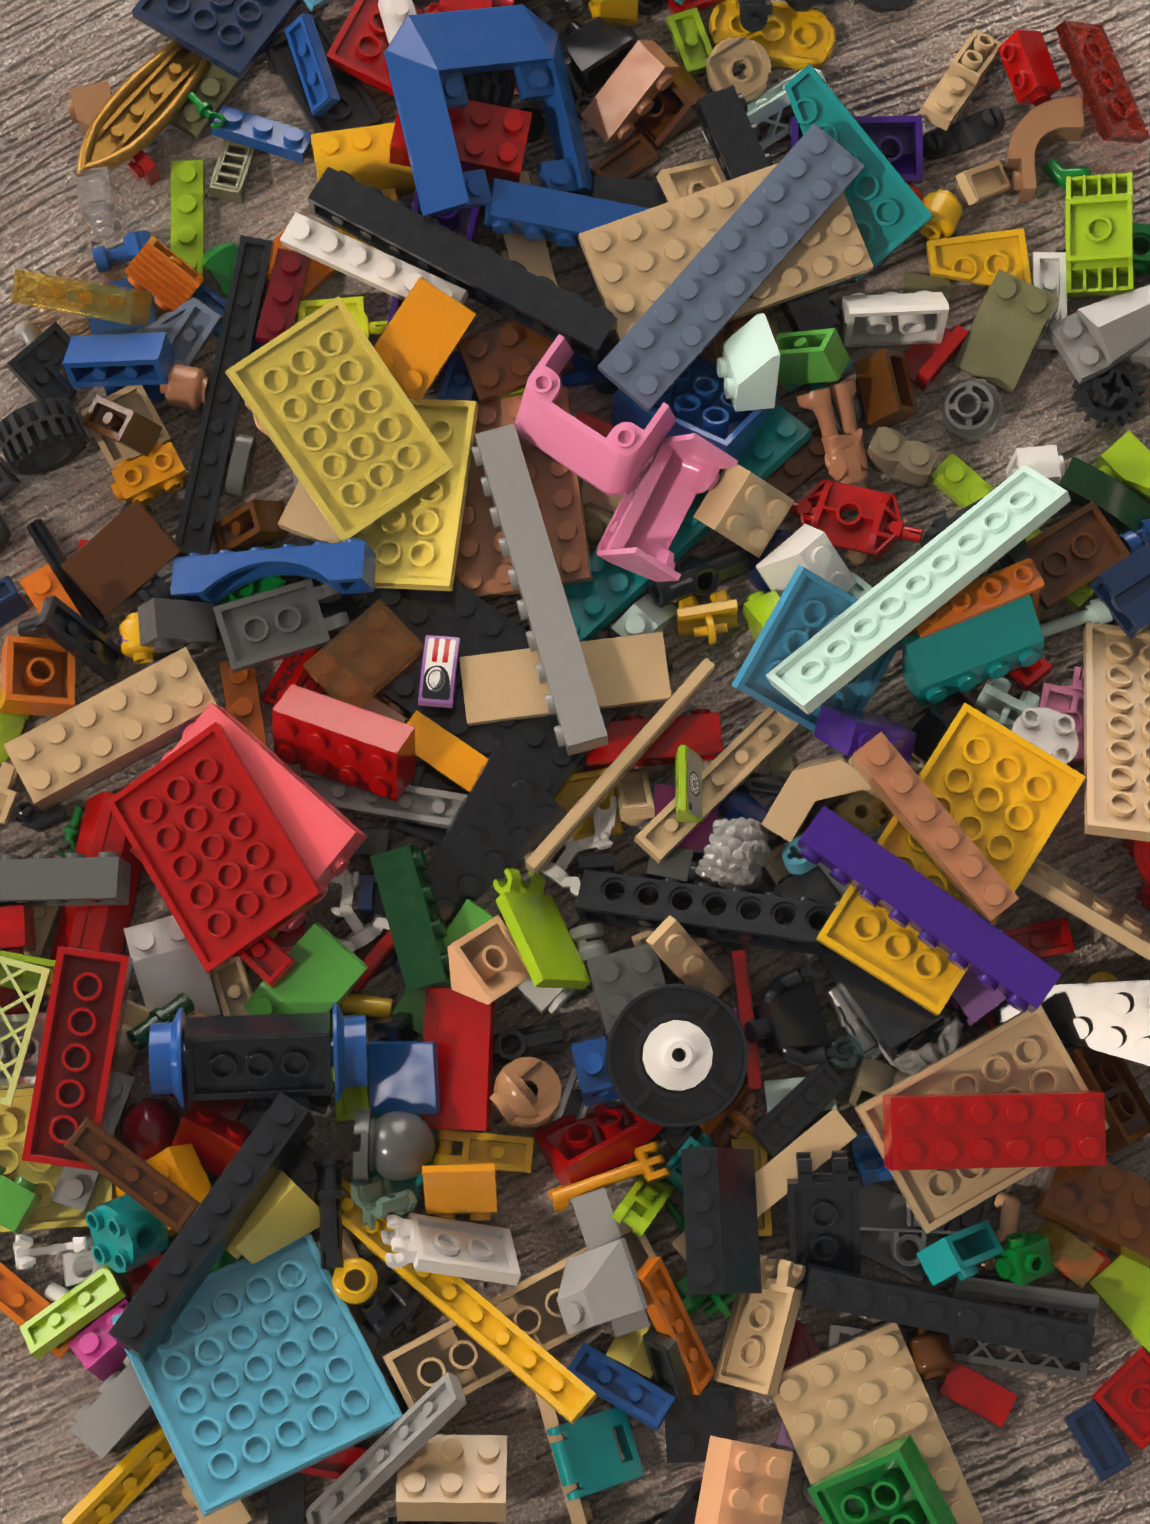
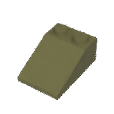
[953,269,1059,394]

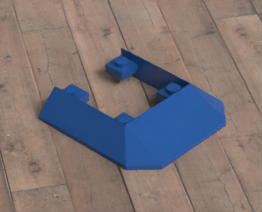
[384,4,592,216]

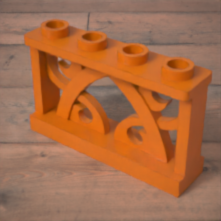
[904,558,1045,639]

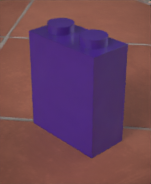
[813,704,917,764]

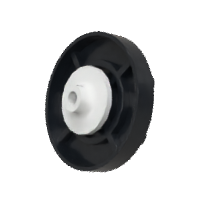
[605,984,748,1127]

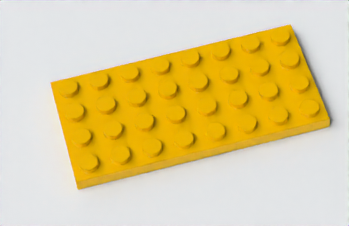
[816,703,1086,1016]

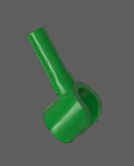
[664,1199,685,1234]

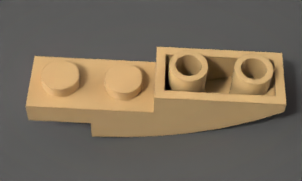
[918,29,1002,131]

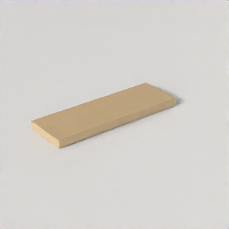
[459,631,671,726]

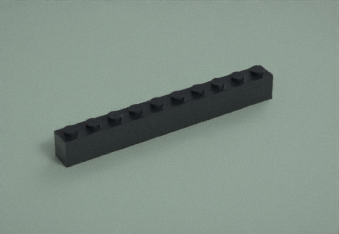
[308,167,617,364]

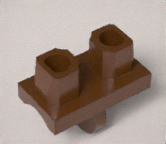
[698,1082,760,1148]

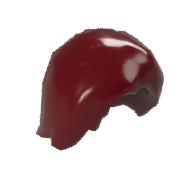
[119,1098,180,1161]

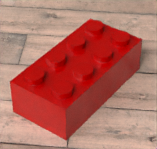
[389,100,532,184]
[272,684,415,802]

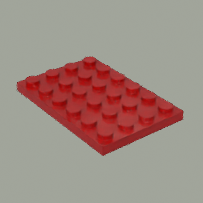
[106,722,324,974]

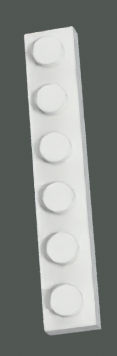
[280,212,468,304]

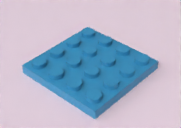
[731,565,905,732]

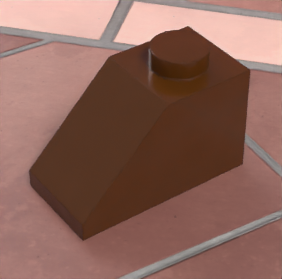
[82,395,162,457]
[213,500,291,552]

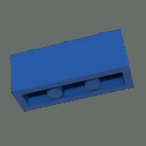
[62,332,175,388]

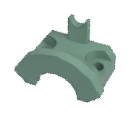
[351,1175,417,1230]

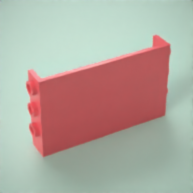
[160,703,368,933]

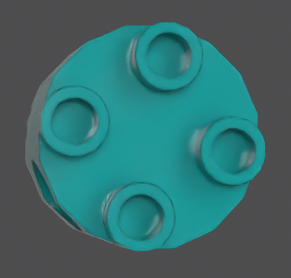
[86,1194,168,1273]

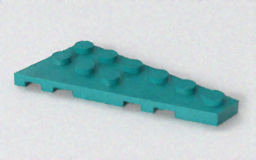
[784,64,934,282]

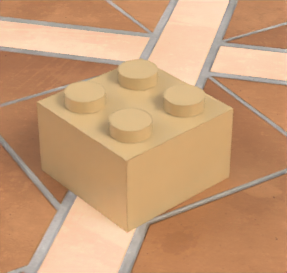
[693,464,795,558]

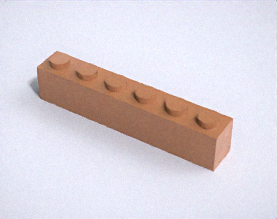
[850,732,1019,923]

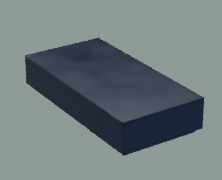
[1062,1400,1132,1482]

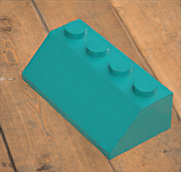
[902,595,1044,707]

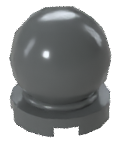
[353,1109,435,1182]

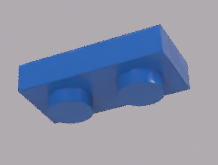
[437,351,476,401]

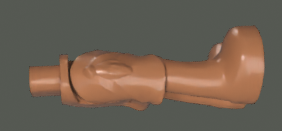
[796,379,869,489]

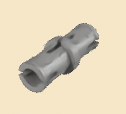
[824,987,878,1055]

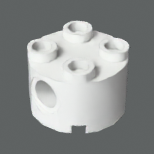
[1009,708,1079,765]

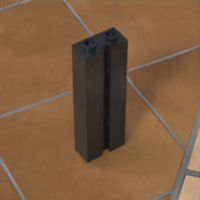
[773,865,951,1061]

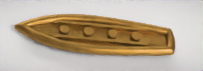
[76,40,212,179]

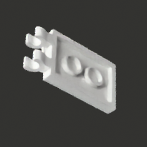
[381,1213,521,1286]

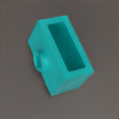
[916,1219,1004,1286]

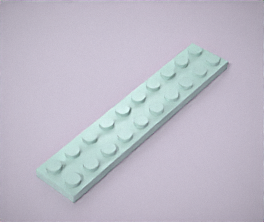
[766,465,1071,715]

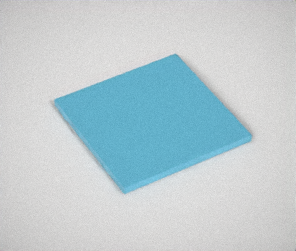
[112,1233,403,1517]

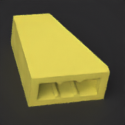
[226,1171,320,1264]

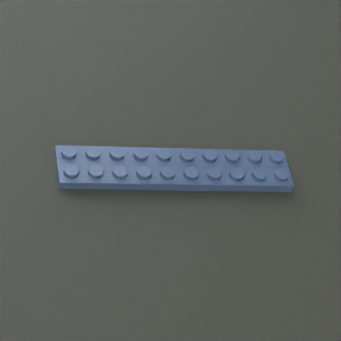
[597,123,865,412]

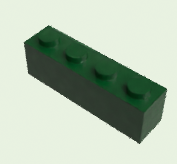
[370,845,451,992]

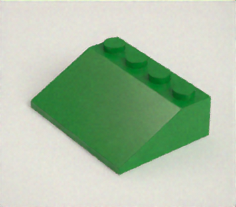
[807,1434,958,1524]

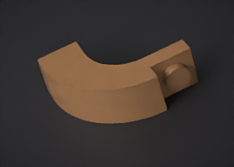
[1004,97,1084,202]

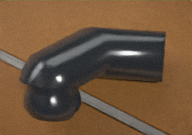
[15,802,68,832]

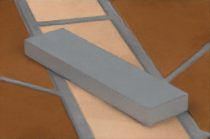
[571,1187,650,1338]

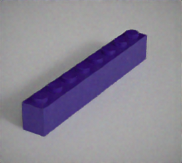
[797,806,1062,1013]

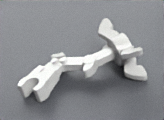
[524,796,618,899]
[330,870,390,952]
[12,1235,94,1275]

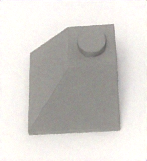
[557,1238,648,1335]

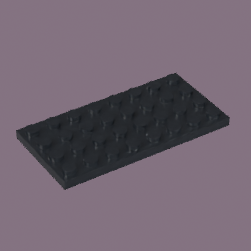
[327,581,624,799]

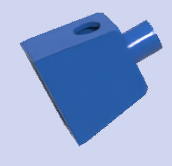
[571,1035,619,1107]

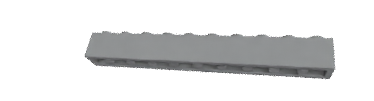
[471,424,608,756]

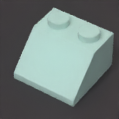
[716,313,781,412]

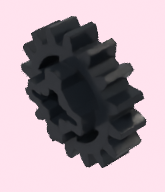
[1071,362,1145,430]

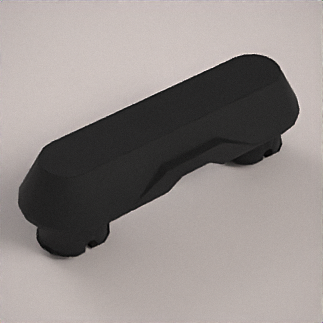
[923,107,1005,160]

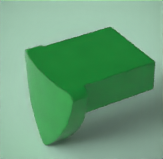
[201,243,238,297]

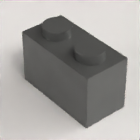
[138,598,217,655]

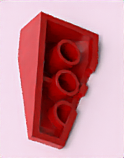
[533,1104,665,1187]

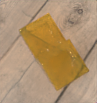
[1035,1220,1105,1289]

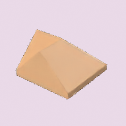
[447,915,531,1005]

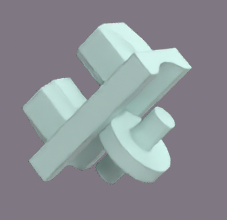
[974,677,1040,729]

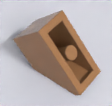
[67,80,112,134]

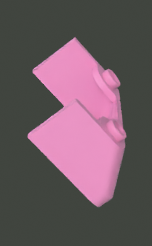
[515,334,676,497]
[596,433,738,582]

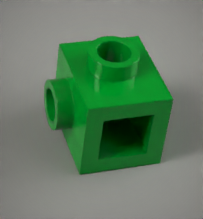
[995,1231,1054,1286]

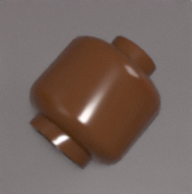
[905,1328,955,1382]

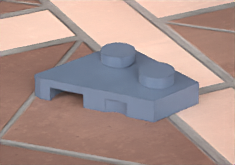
[135,297,223,366]

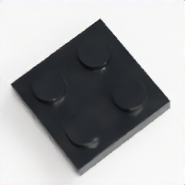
[664,1386,738,1463]

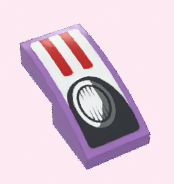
[418,635,460,708]

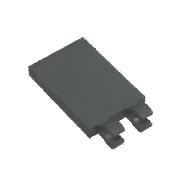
[213,578,351,673]

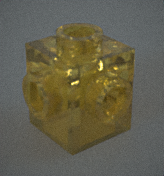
[831,790,886,834]

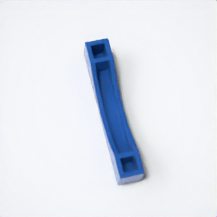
[170,538,376,606]

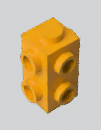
[110,442,189,506]

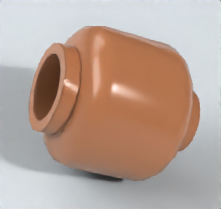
[160,364,210,411]

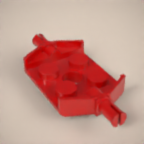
[788,479,924,561]

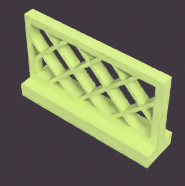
[0,956,51,1107]

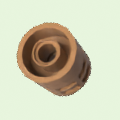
[489,1057,561,1131]

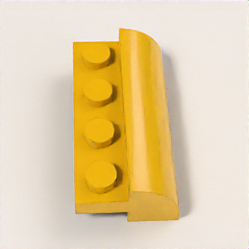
[311,123,416,194]

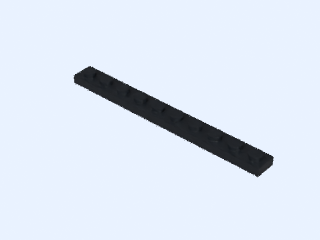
[175,235,274,556]

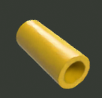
[342,993,393,1018]

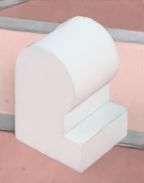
[62,1250,117,1288]

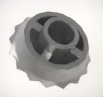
[939,377,1004,441]

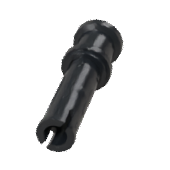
[313,1159,346,1270]

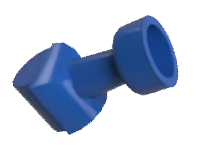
[92,231,151,274]

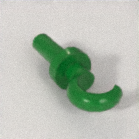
[188,92,225,129]
[57,806,84,858]

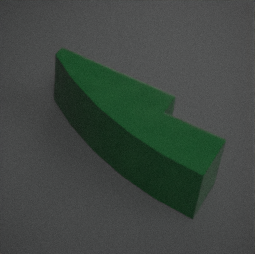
[1058,456,1150,532]

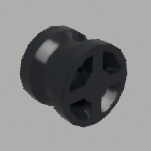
[136,575,174,603]

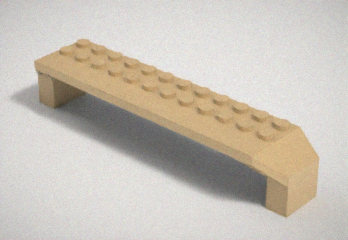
[761,751,1150,961]

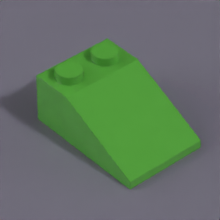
[244,922,369,1018]

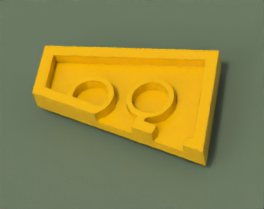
[925,228,1032,287]

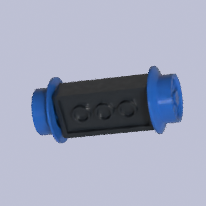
[149,1002,368,1108]

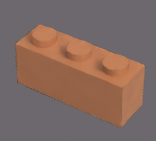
[581,40,679,142]

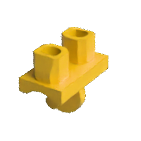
[676,590,738,645]

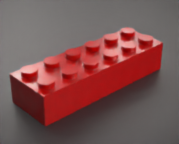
[22,946,133,1171]
[883,1090,1107,1171]

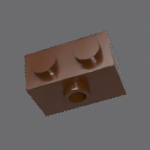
[854,348,919,428]

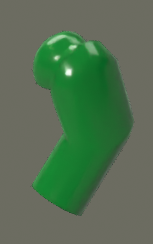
[1042,158,1092,190]

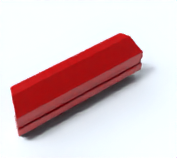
[50,791,144,960]

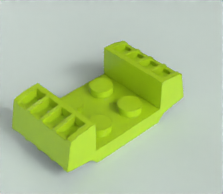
[1065,172,1135,298]

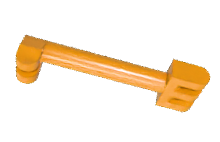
[547,1141,671,1212]

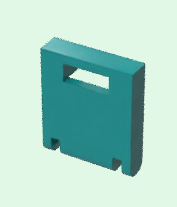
[547,1407,645,1501]

